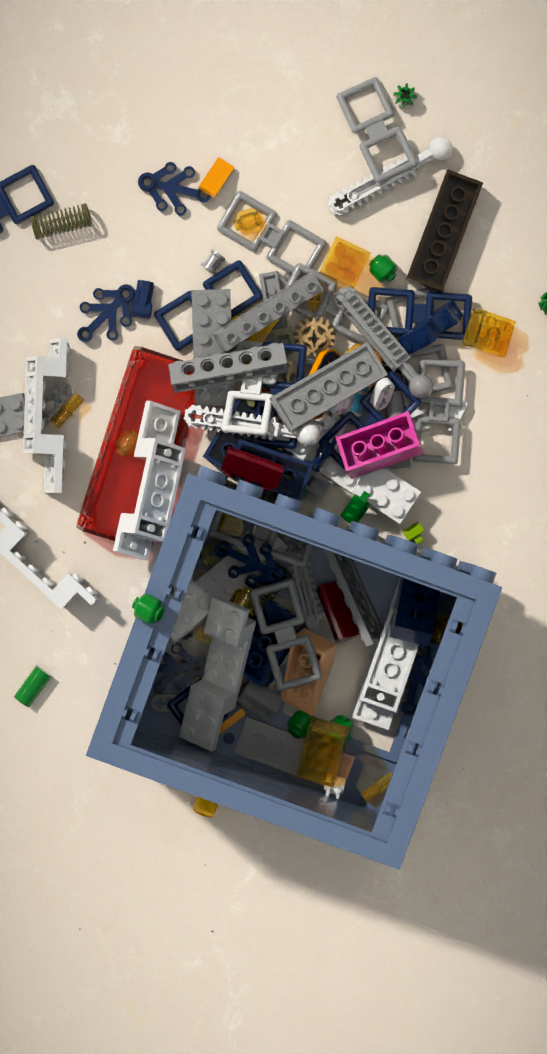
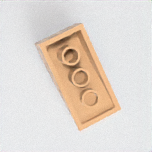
[281,628,337,716]

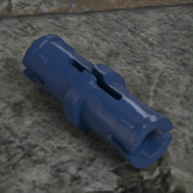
[312,434,337,472]

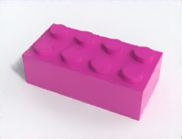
[336,411,424,479]

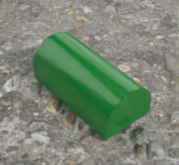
[14,665,52,707]

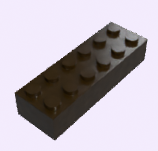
[406,169,483,292]

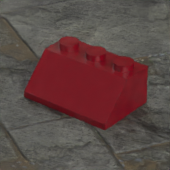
[221,446,284,491]
[317,581,360,644]

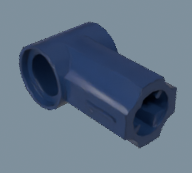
[131,280,154,320]

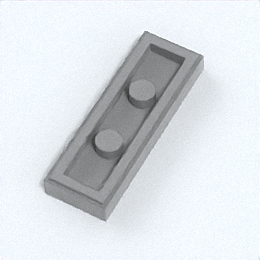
[259,271,288,330]

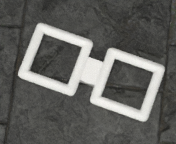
[221,340,278,436]

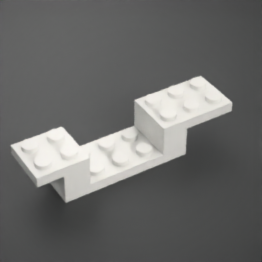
[23,338,70,493]
[113,401,186,560]
[275,420,421,524]
[0,507,99,609]
[169,530,288,644]
[352,577,419,730]
[179,596,256,751]

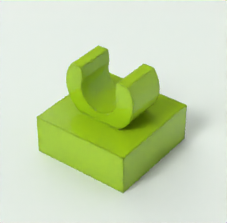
[402,521,424,544]

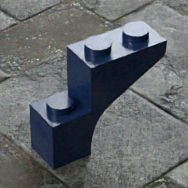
[396,300,464,355]

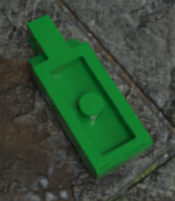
[340,491,371,523]

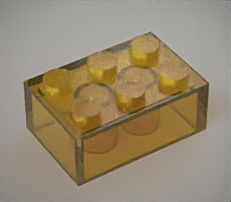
[297,717,350,788]

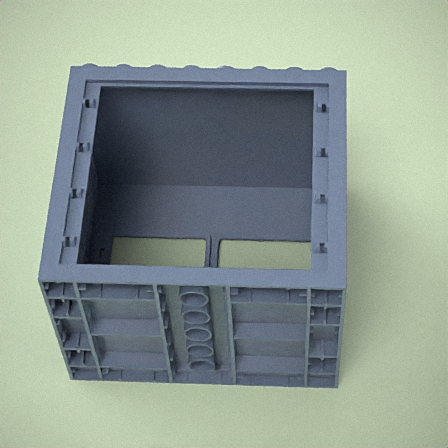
[86,465,502,870]

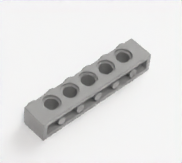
[212,273,324,351]
[168,343,289,393]

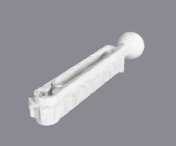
[328,137,453,216]
[184,405,321,447]

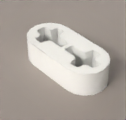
[370,378,395,410]

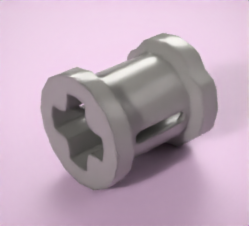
[201,249,225,275]

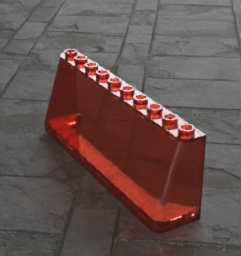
[76,346,195,547]

